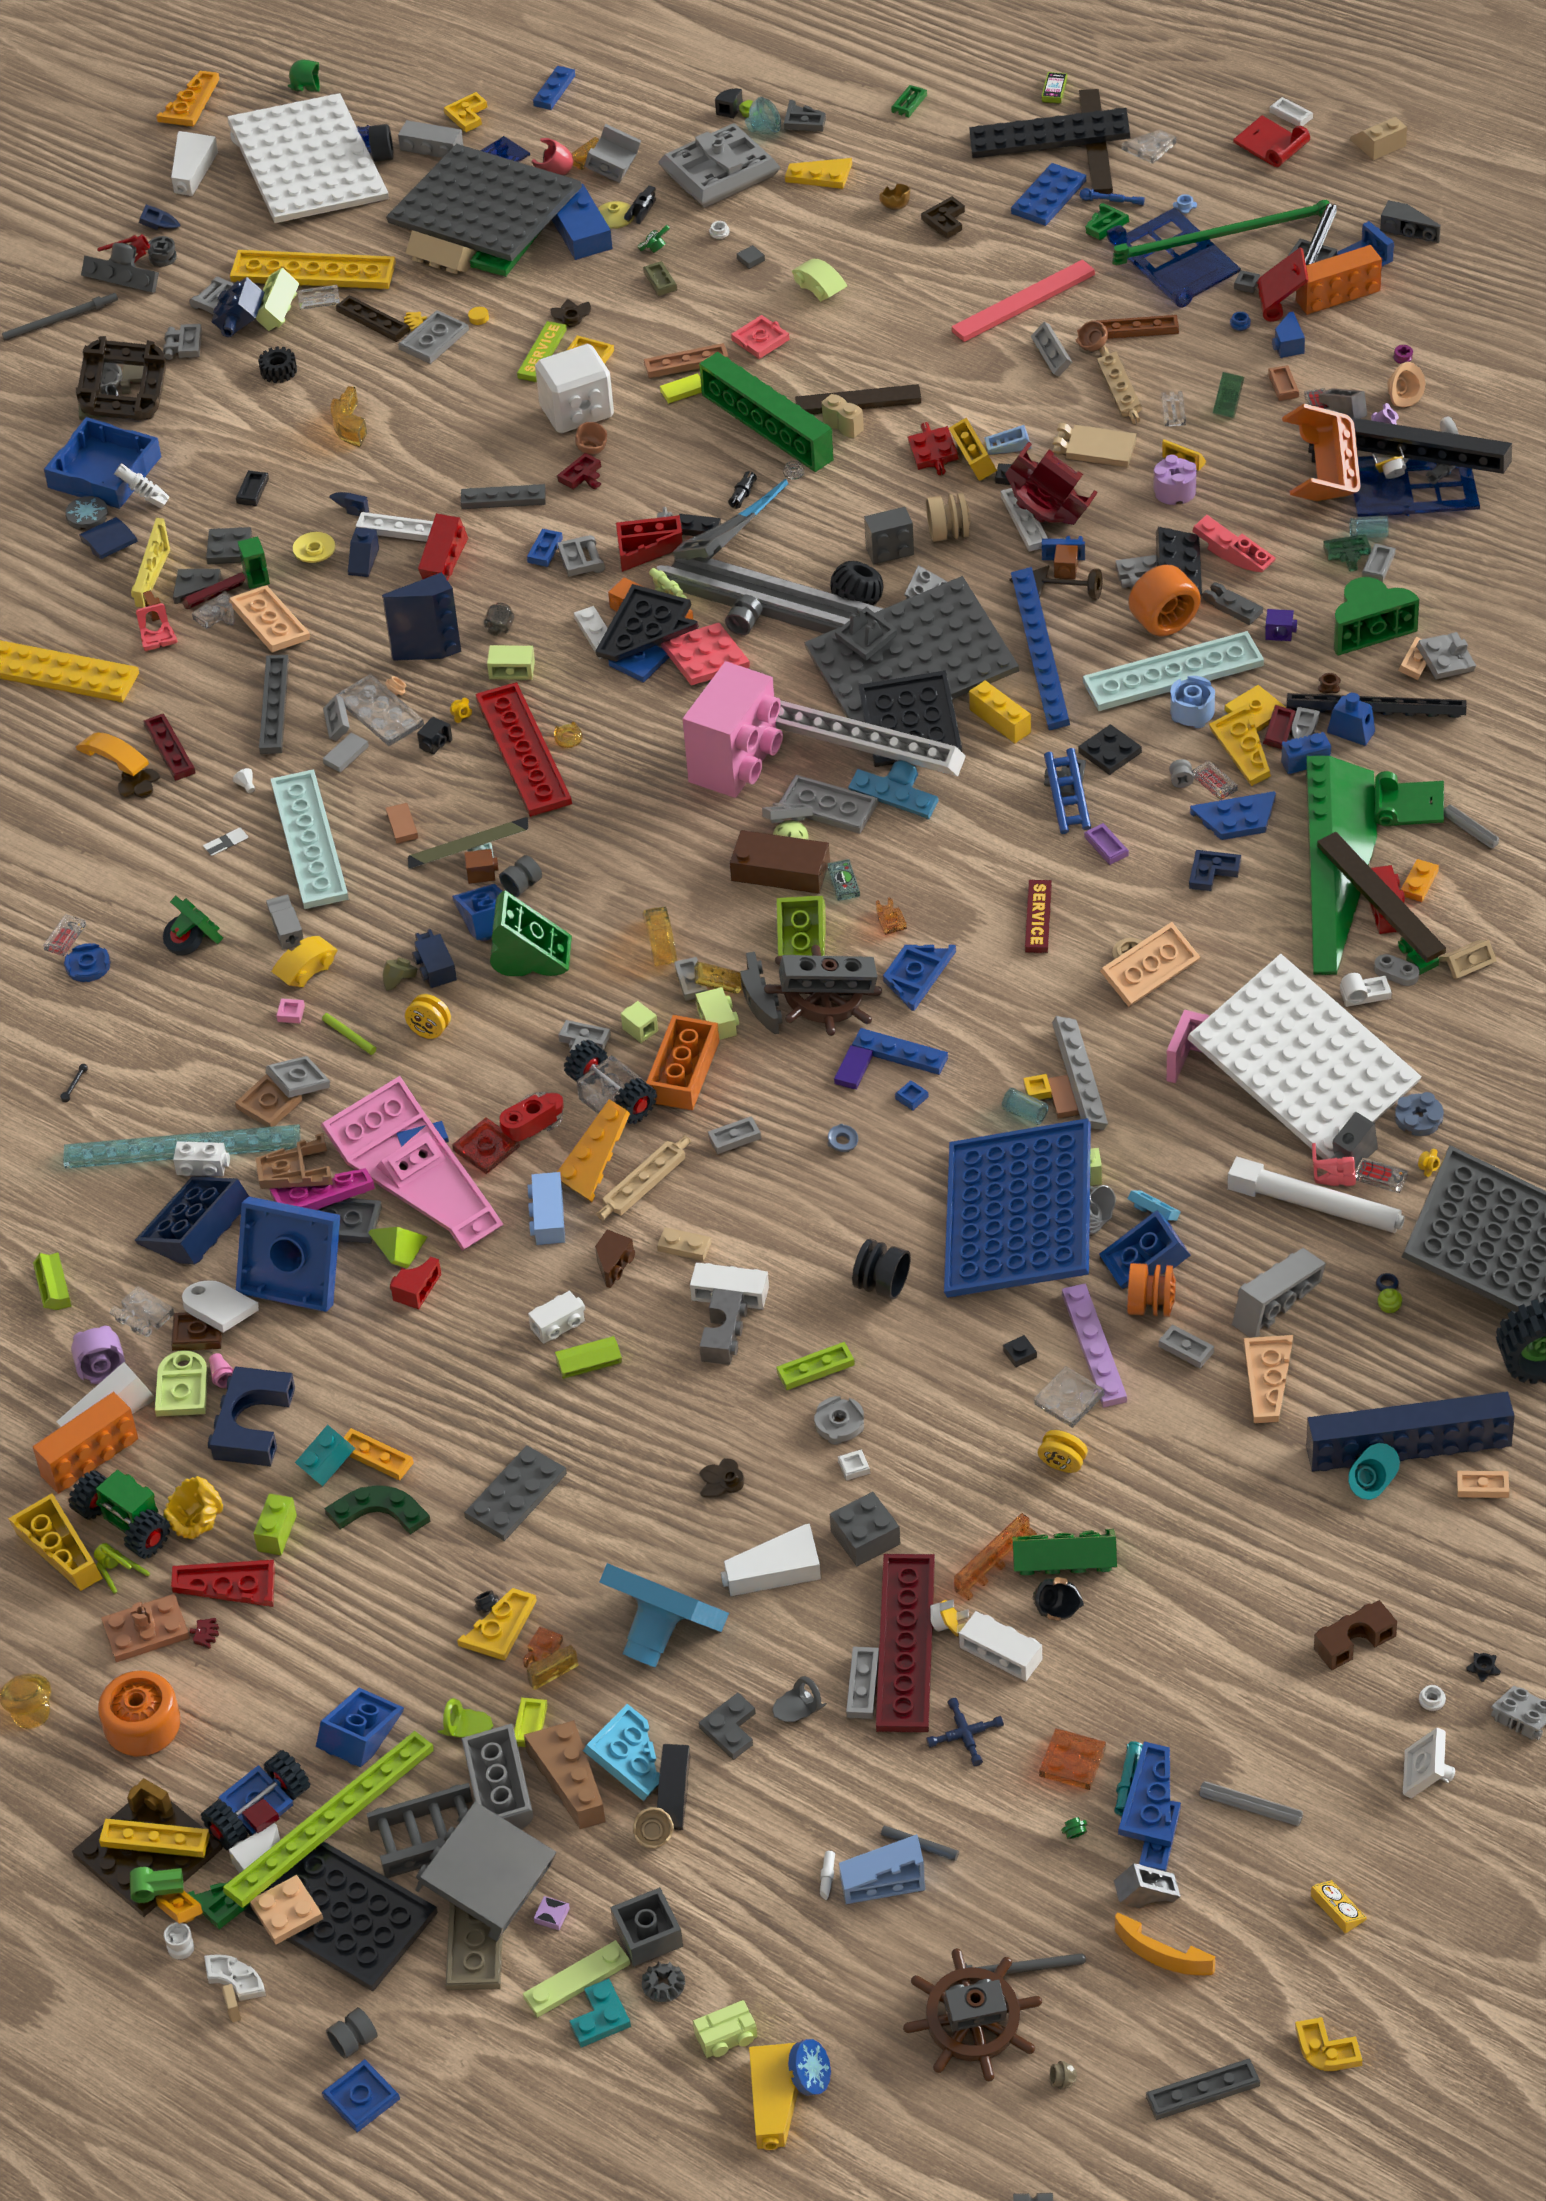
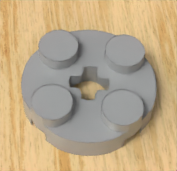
[814,1396,864,1445]

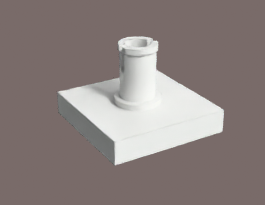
[1403,1728,1455,1798]

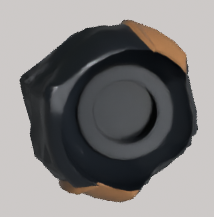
[1033,1577,1084,1621]

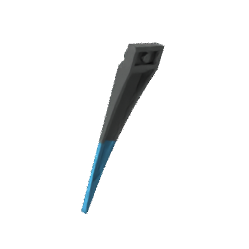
[673,479,788,560]

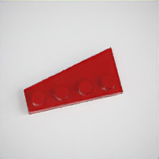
[171,1559,275,1607]

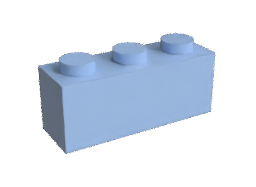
[527,1172,565,1245]

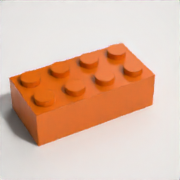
[1296,245,1382,315]
[646,1015,719,1111]
[32,1391,138,1494]

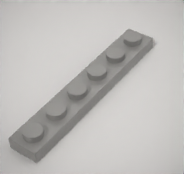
[1052,1016,1108,1130]

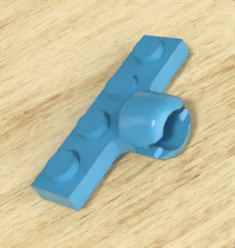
[848,760,939,819]

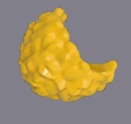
[163,1476,223,1539]

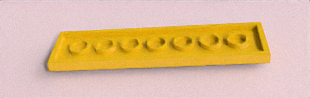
[230,250,396,289]
[0,640,139,703]

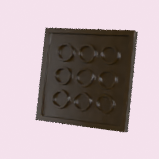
[72,1801,223,1917]

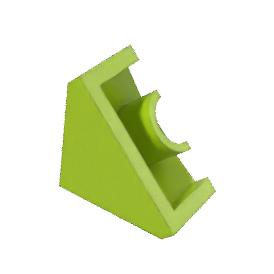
[368,1227,428,1268]

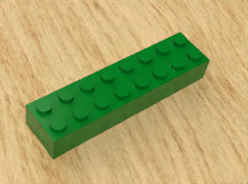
[699,352,834,472]

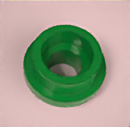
[1061,1817,1088,1839]

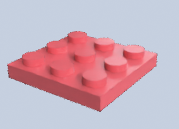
[661,623,750,686]

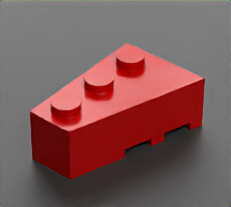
[418,513,468,580]
[616,515,683,572]

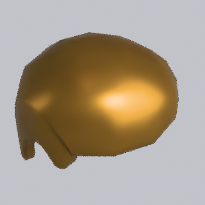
[879,183,910,210]

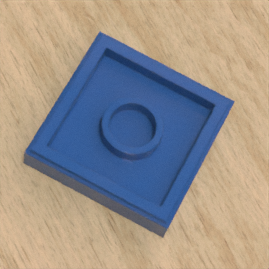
[322,2059,400,2133]

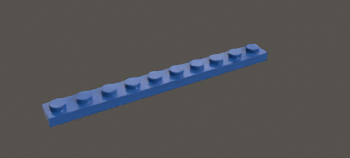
[1011,567,1070,730]

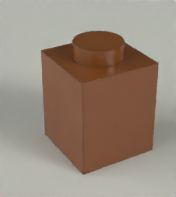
[1054,544,1078,579]
[464,849,499,884]

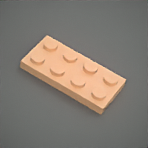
[229,585,310,652]
[1100,922,1200,1007]

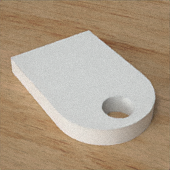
[182,1281,259,1333]

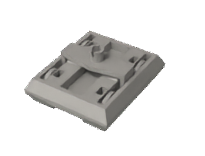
[658,123,780,208]

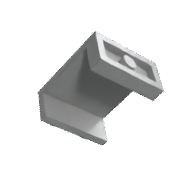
[584,124,641,183]

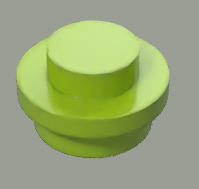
[739,100,759,118]

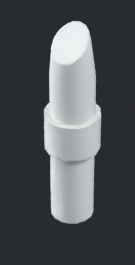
[820,1851,835,1900]

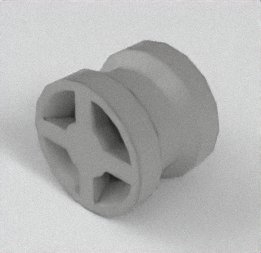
[1169,759,1194,788]

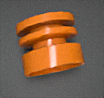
[1127,1263,1176,1317]

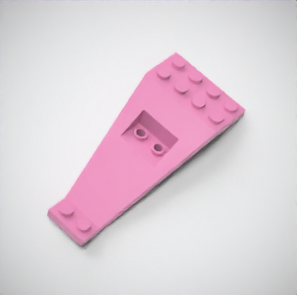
[321,1076,503,1251]

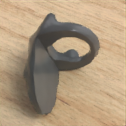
[773,1676,827,1722]

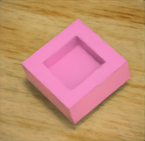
[276,999,305,1023]

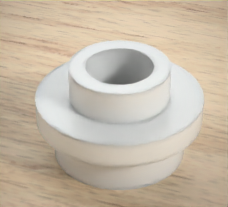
[709,221,730,239]
[1419,1685,1446,1711]

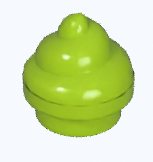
[1377,1288,1402,1313]

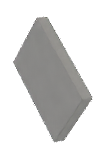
[398,310,469,364]

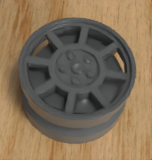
[147,236,177,267]

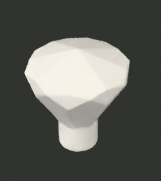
[233,768,255,793]

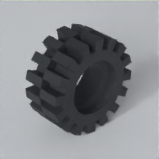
[258,346,297,383]

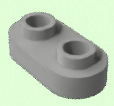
[1374,954,1419,986]

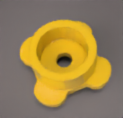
[450,698,472,723]
[1418,1148,1440,1177]

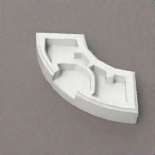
[204,1955,266,2001]

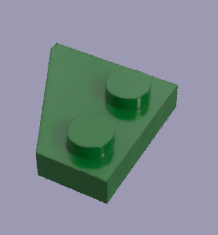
[188,1879,250,1930]

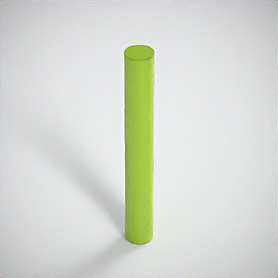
[322,1013,377,1055]

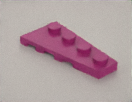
[269,1168,375,1210]

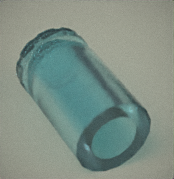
[1349,516,1389,539]
[1002,1088,1048,1125]

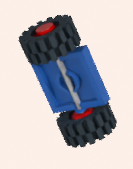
[201,1750,310,1850]

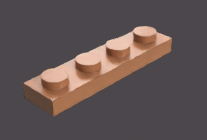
[644,343,729,378]

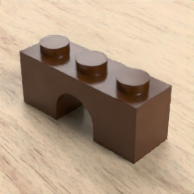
[1314,1600,1397,1671]

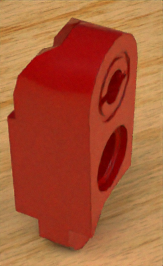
[499,1093,564,1142]

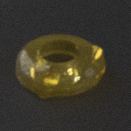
[554,721,583,748]

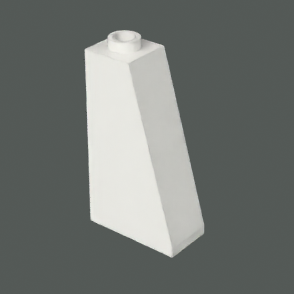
[171,131,218,196]
[56,1362,156,1427]
[721,1524,821,1596]

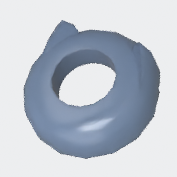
[828,1124,858,1152]

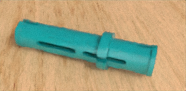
[1114,1741,1143,1816]

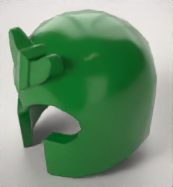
[288,59,320,92]

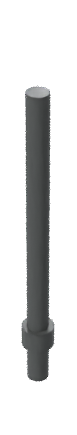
[2,293,118,341]

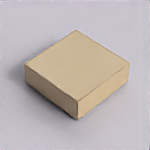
[222,1984,241,2023]

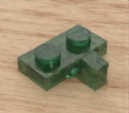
[1323,534,1371,572]

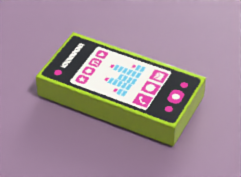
[1042,72,1067,103]

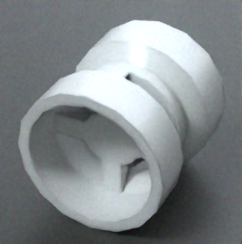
[164,1922,194,1959]

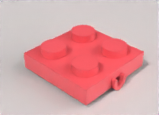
[731,315,790,359]

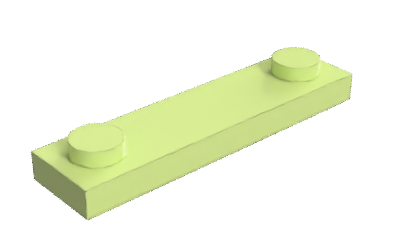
[523,1940,631,2018]

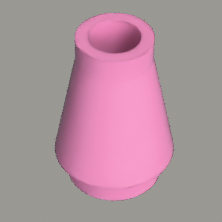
[208,1353,234,1388]

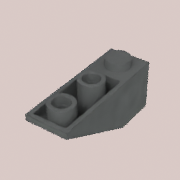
[1380,200,1441,243]

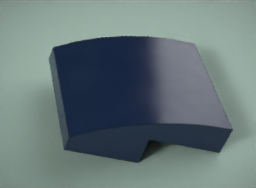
[79,517,138,559]

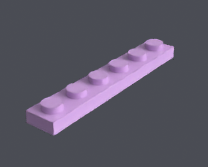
[1062,1283,1127,1408]

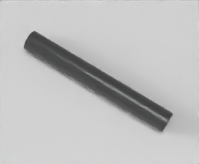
[881,1825,959,1861]

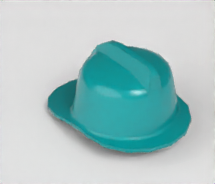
[1348,1443,1400,1500]

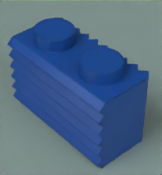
[1281,732,1331,774]

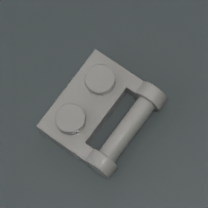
[189,277,233,314]
[557,535,605,577]

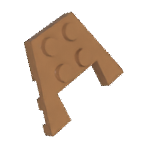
[255,1133,333,1189]

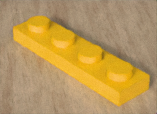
[99,1819,210,1858]

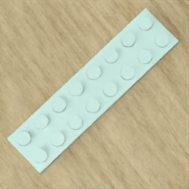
[1083,631,1264,711]
[271,769,349,909]

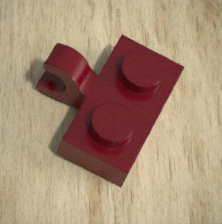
[557,453,601,489]

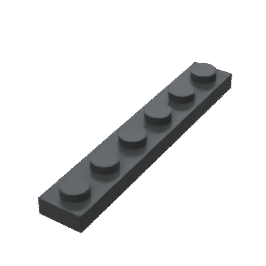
[259,655,289,754]

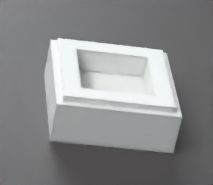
[838,1449,870,1481]

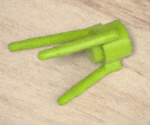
[94,1543,150,1594]

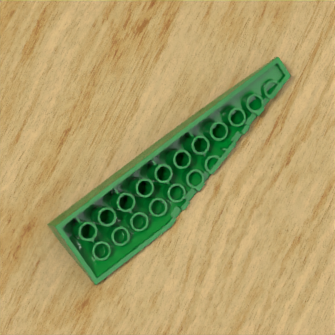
[1306,756,1377,975]

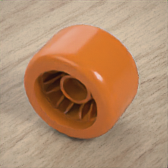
[1128,565,1201,637]
[98,1670,181,1757]

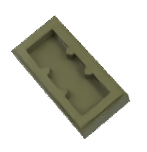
[643,261,677,296]

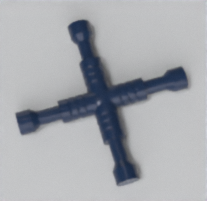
[926,1698,1004,1766]

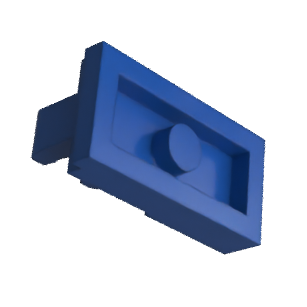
[1042,536,1085,560]

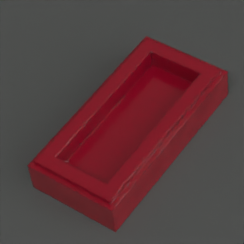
[1263,705,1296,750]

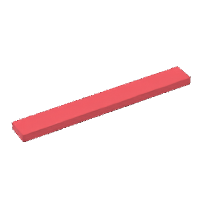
[952,259,1095,342]

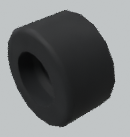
[369,124,394,162]

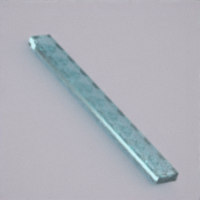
[63,1124,301,1169]

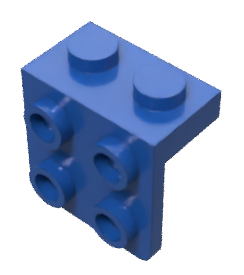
[1337,221,1394,266]

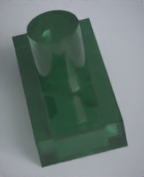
[1213,372,1245,418]

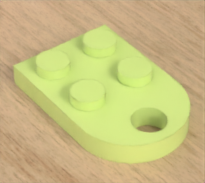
[155,1351,208,1417]

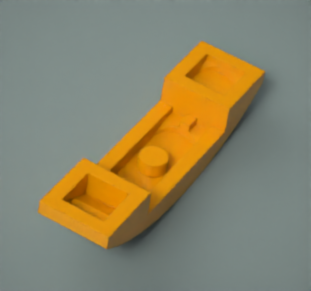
[75,732,149,776]
[1115,1912,1215,1976]

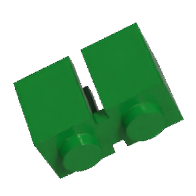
[238,536,270,589]

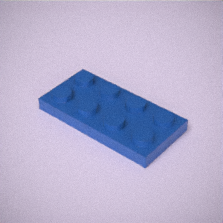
[1011,163,1086,226]

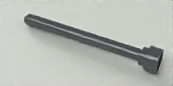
[965,1953,1086,1974]

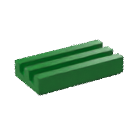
[891,85,927,118]

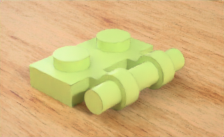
[649,568,687,599]

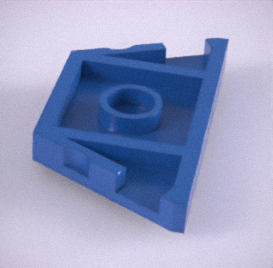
[1190,791,1276,840]
[883,945,956,1011]

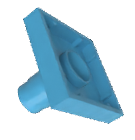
[599,1563,729,1668]

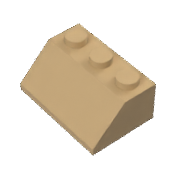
[405,230,477,274]

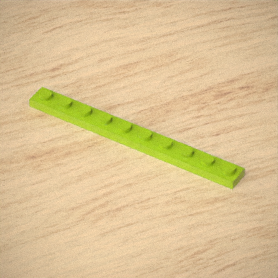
[223,1731,434,1908]

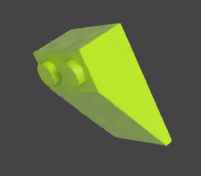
[777,896,826,956]

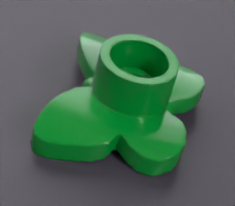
[638,225,670,253]

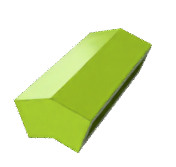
[33,1252,72,1310]
[555,1336,622,1379]

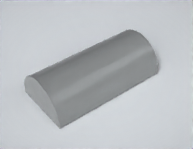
[462,1723,533,1830]

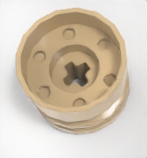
[926,493,970,542]

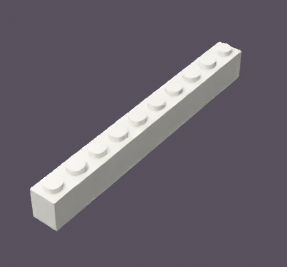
[776,700,966,776]

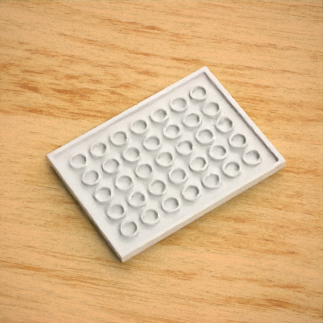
[228,93,389,223]
[1187,954,1422,1160]

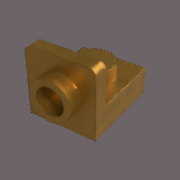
[127,1778,172,1814]

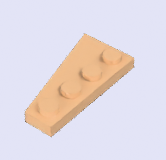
[1244,1335,1293,1423]

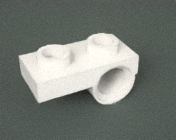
[1340,973,1392,1007]

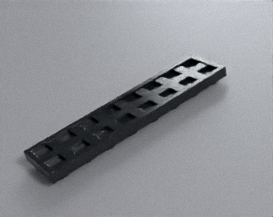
[969,108,1131,158]

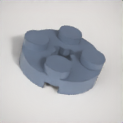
[1395,1092,1444,1136]

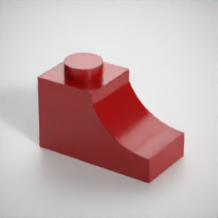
[390,1256,441,1310]

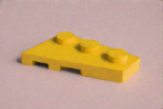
[785,158,852,189]
[457,1588,537,1661]

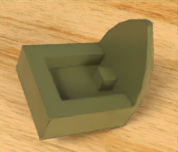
[383,957,418,991]

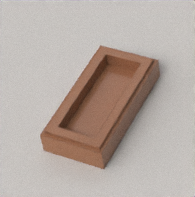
[1268,365,1299,401]
[386,803,418,844]
[1048,1075,1080,1119]

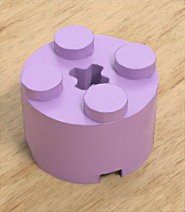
[1153,455,1196,505]
[71,1326,125,1384]

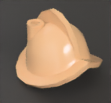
[1387,362,1426,408]

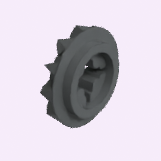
[642,1961,685,2002]

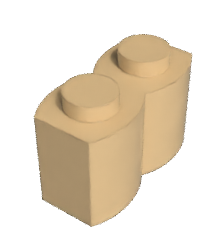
[822,394,864,438]

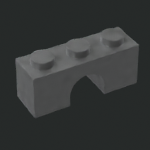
[700,1289,747,1365]

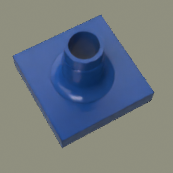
[236,1196,340,1312]

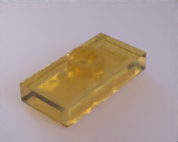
[694,961,741,994]

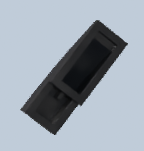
[657,1744,691,1830]

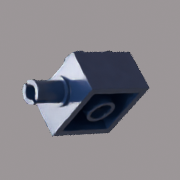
[211,277,265,337]

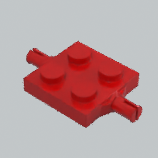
[907,422,959,475]

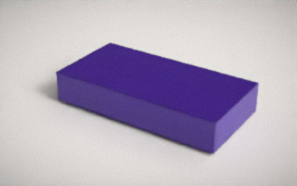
[834,1045,873,1090]

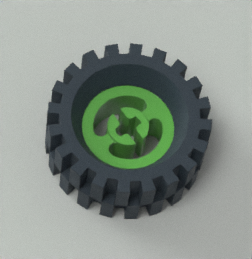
[1496,1298,1546,1384]

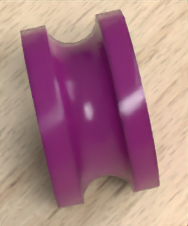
[1393,345,1413,364]

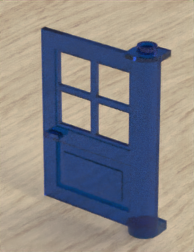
[1107,207,1241,308]
[1353,456,1480,518]

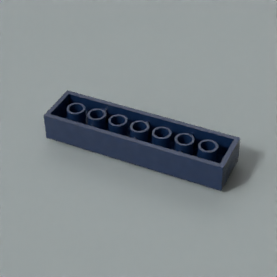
[1306,1392,1515,1472]

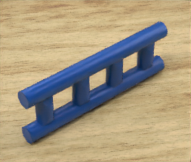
[1044,748,1091,834]

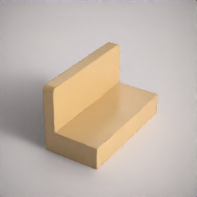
[1438,940,1497,979]

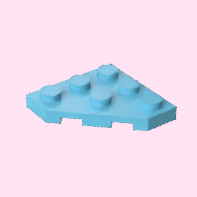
[583,1704,660,1801]

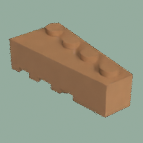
[524,1720,606,1829]

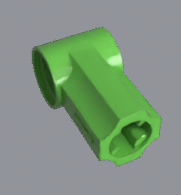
[130,1867,184,1903]

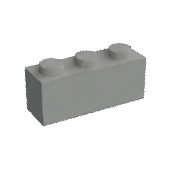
[398,120,463,158]

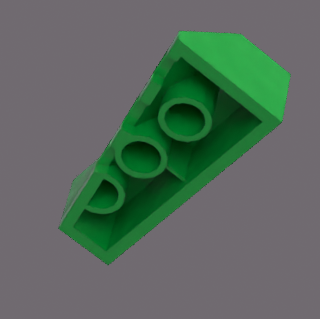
[1012,1528,1117,1575]

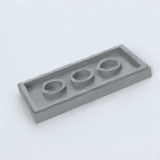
[779,775,878,834]

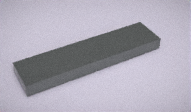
[1146,2058,1260,2120]

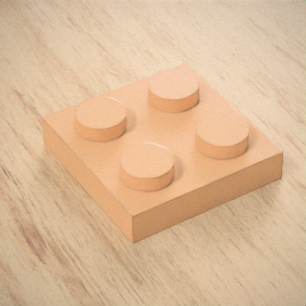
[250,1875,323,1945]

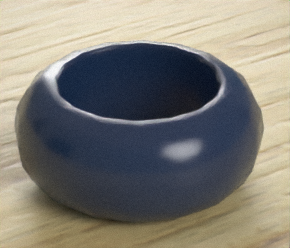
[1376,1273,1399,1292]

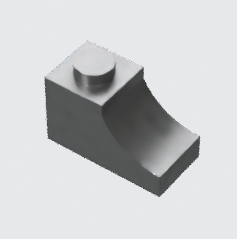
[1318,388,1367,419]
[1114,1863,1181,1908]

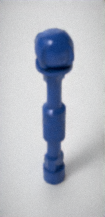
[1080,188,1145,205]

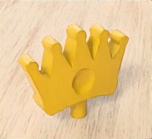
[404,312,427,332]

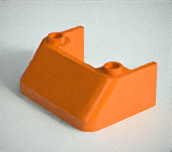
[1282,404,1361,501]

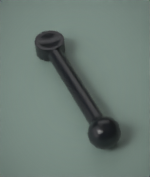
[60,1064,88,1102]

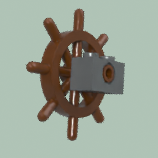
[903,1948,1042,2082]

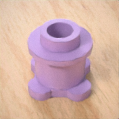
[1371,403,1399,425]

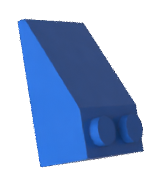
[452,884,502,941]
[1099,1210,1191,1289]
[316,1688,404,1767]

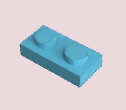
[1127,1190,1181,1221]

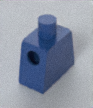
[1327,693,1375,746]

